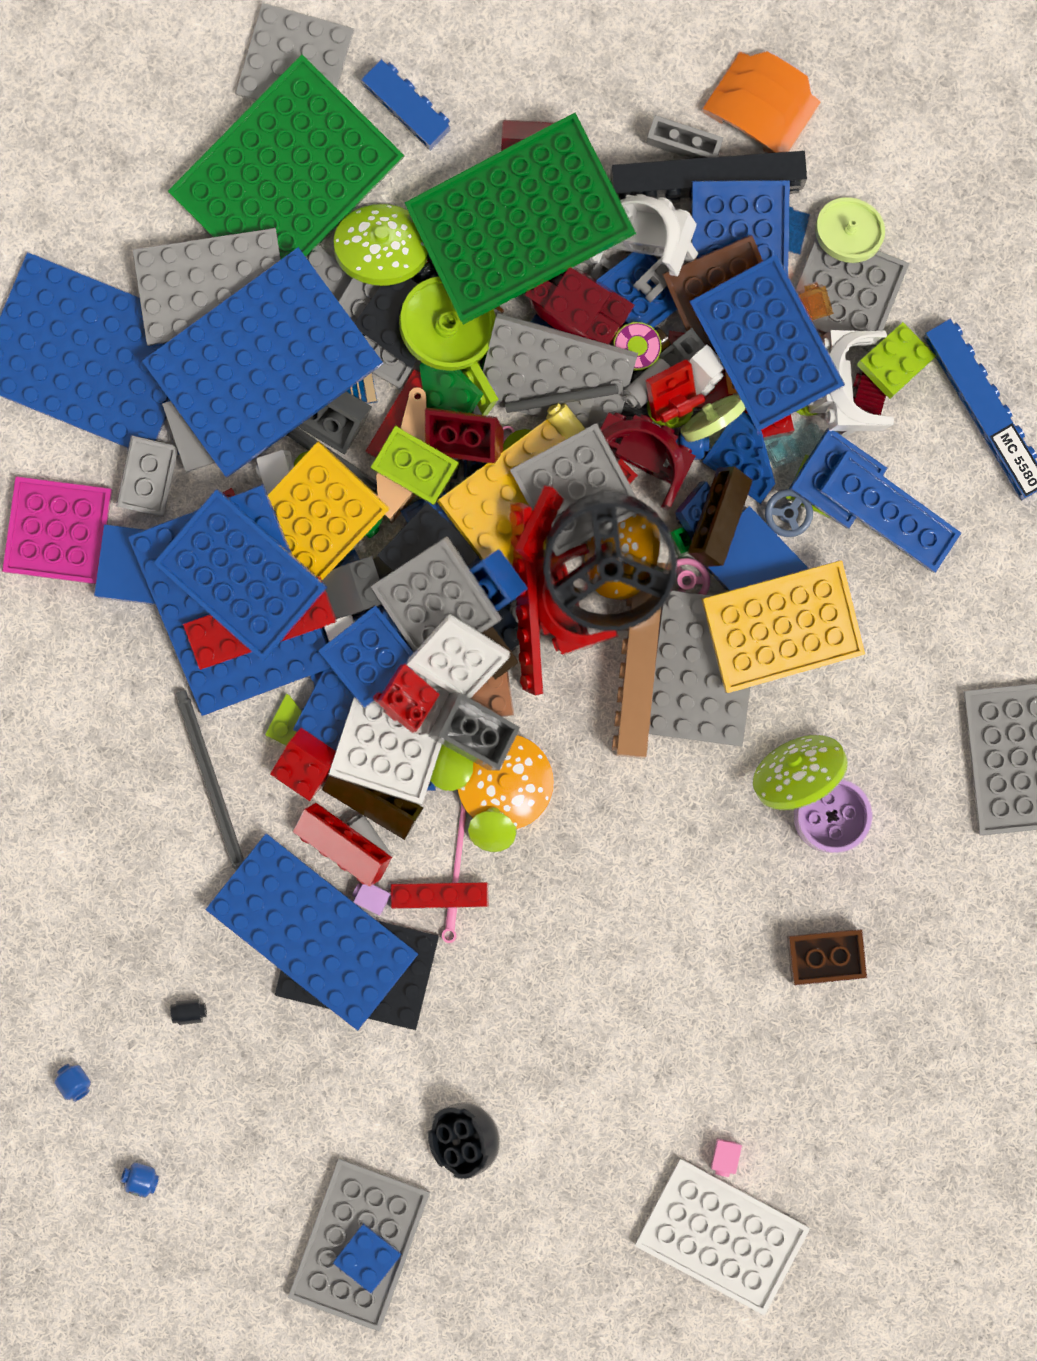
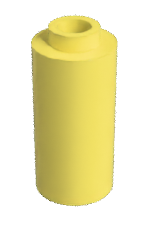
[546,403,586,439]

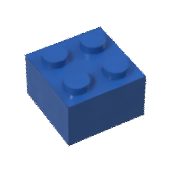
[470,549,528,611]

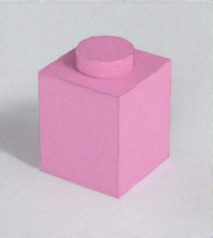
[711,1138,742,1177]

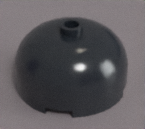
[428,1103,500,1179]

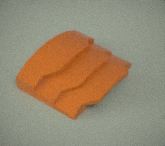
[702,51,821,153]

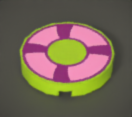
[613,322,661,371]

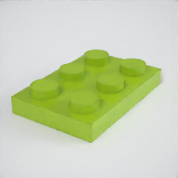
[857,322,936,399]
[371,426,459,505]

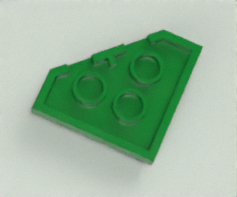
[419,362,484,414]

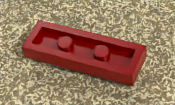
[515,486,564,563]

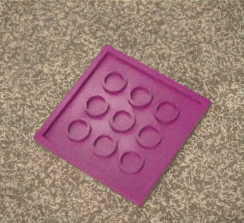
[2,477,112,584]

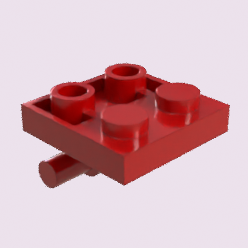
[645,359,705,423]
[373,664,440,733]

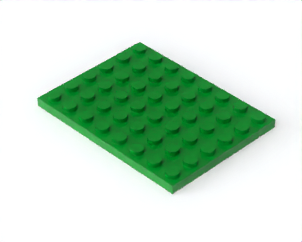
[168,54,405,259]
[404,112,637,325]

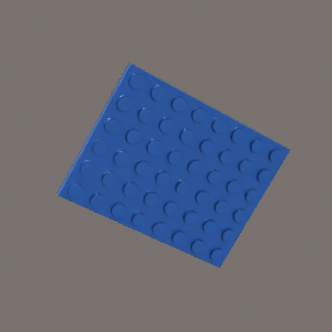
[142,247,384,478]
[0,252,170,448]
[128,484,330,716]

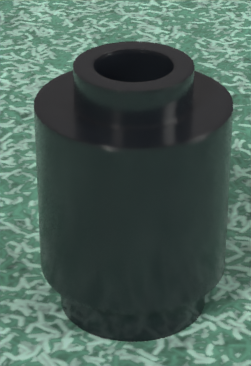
[170,998,207,1025]

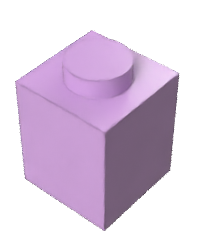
[352,883,391,916]

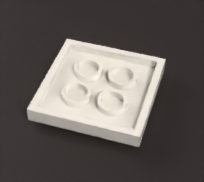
[407,614,510,698]

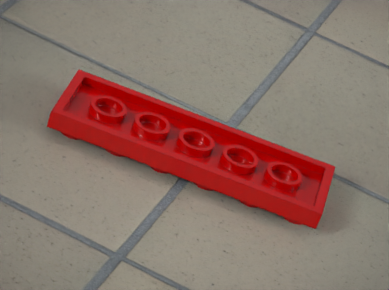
[183,576,337,670]

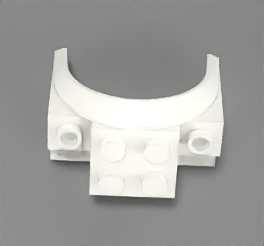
[590,194,698,276]
[808,330,894,437]

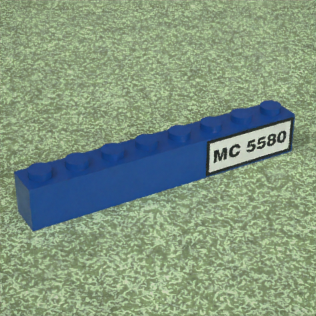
[923,318,1037,501]

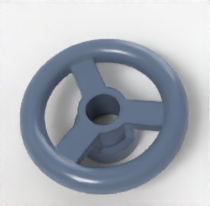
[765,489,813,537]

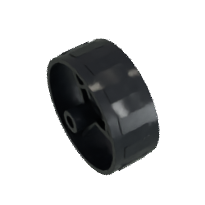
[543,492,677,631]

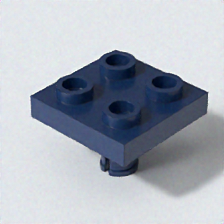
[674,481,710,540]

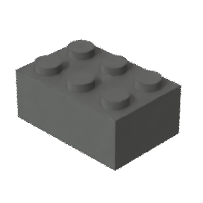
[428,693,520,771]

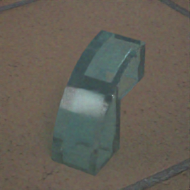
[766,423,822,469]

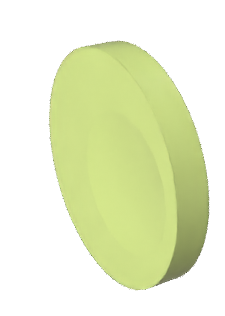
[815,197,885,263]
[681,394,745,442]

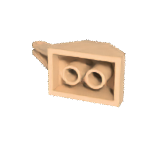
[376,388,427,524]

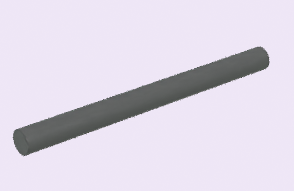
[505,384,619,413]

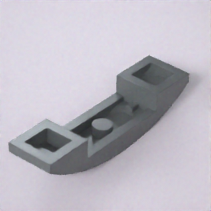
[630,328,706,384]

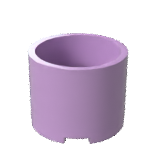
[794,779,872,853]

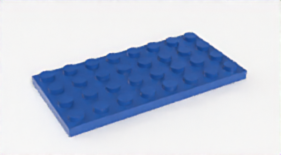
[205,833,418,1031]

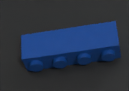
[361,59,450,151]

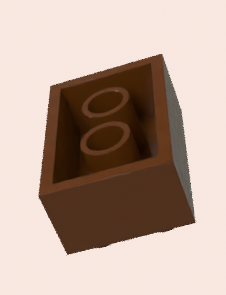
[787,929,867,985]

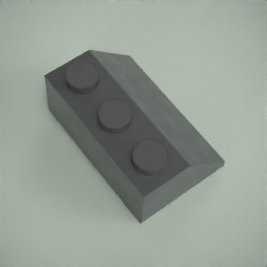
[298,392,372,455]

